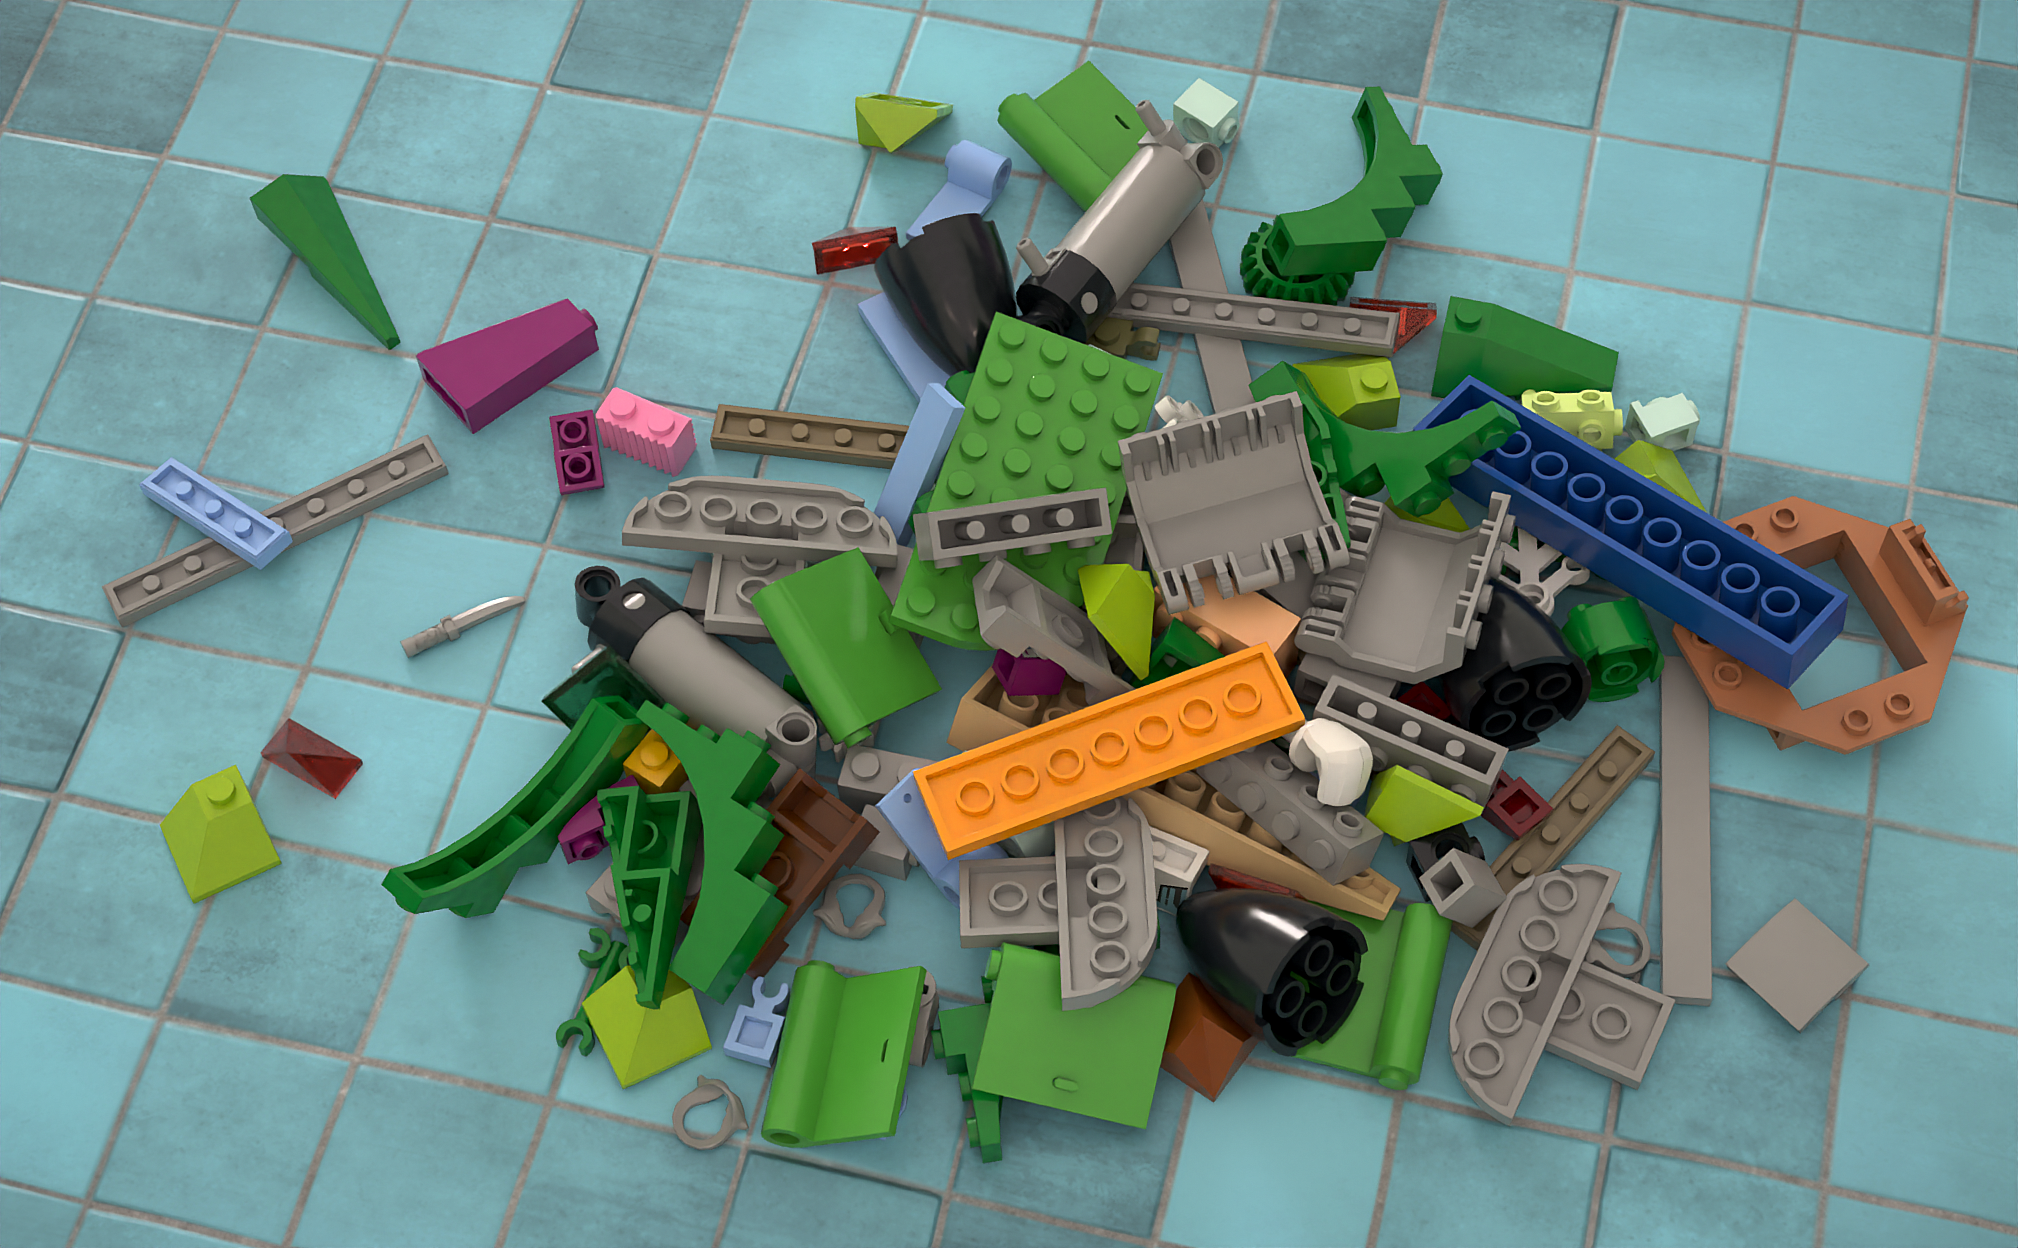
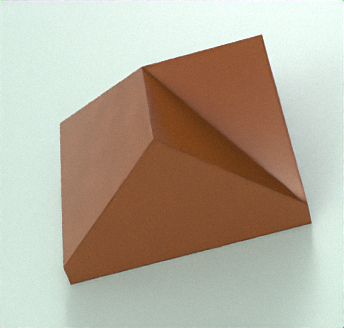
[1160,972,1259,1102]

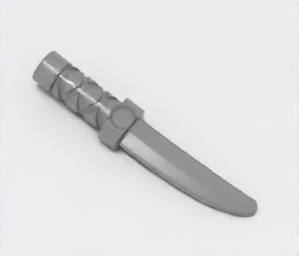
[400,596,525,658]

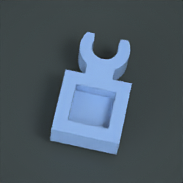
[723,976,790,1068]

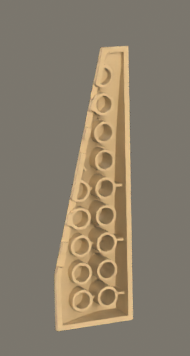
[946,664,1401,921]

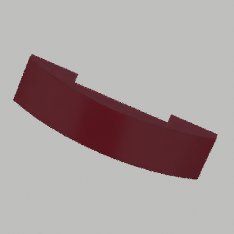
[1396,681,1553,841]

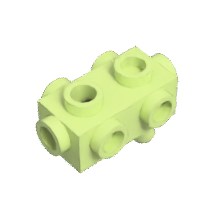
[1520,389,1623,452]

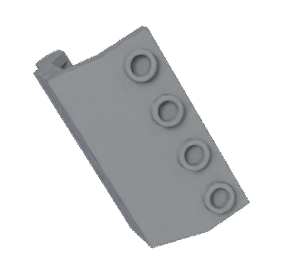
[1118,391,1350,615]
[1294,491,1516,684]

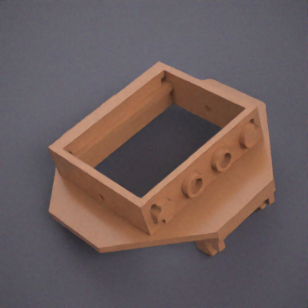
[1671,496,1969,755]

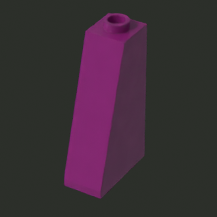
[416,298,599,434]

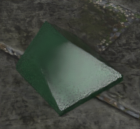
[541,644,666,734]

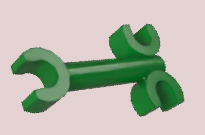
[556,928,630,1057]

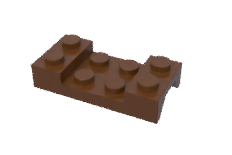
[680,768,880,980]

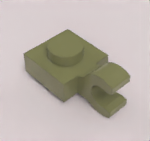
[1085,317,1161,360]

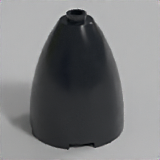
[874,213,1018,377]
[1438,577,1592,752]
[1176,888,1368,1056]

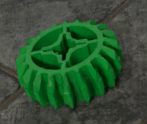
[1239,215,1355,306]

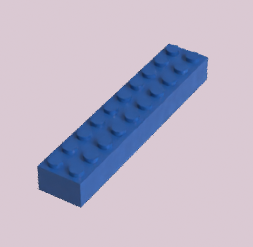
[1413,375,1849,689]

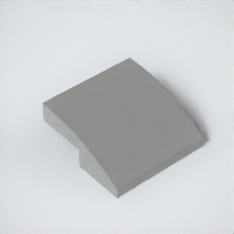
[1725,899,1870,1033]

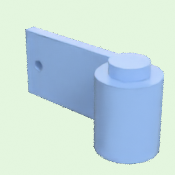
[906,140,1012,240]
[875,768,1009,910]

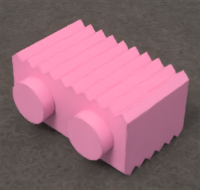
[595,387,697,477]

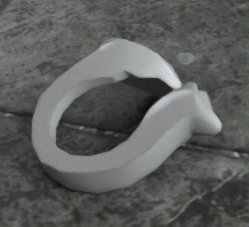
[812,874,886,939]
[1584,903,1650,978]
[672,1075,749,1150]

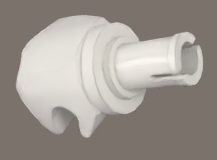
[1282,718,1373,806]

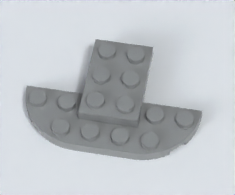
[622,475,897,638]
[959,796,1157,1011]
[1448,864,1676,1126]

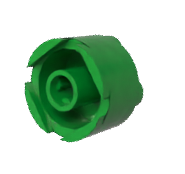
[1561,596,1665,702]

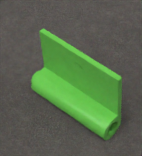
[997,60,1148,212]
[750,547,942,749]
[1272,899,1453,1090]
[971,942,1176,1130]
[761,960,927,1148]

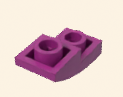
[549,409,605,495]
[557,774,639,864]

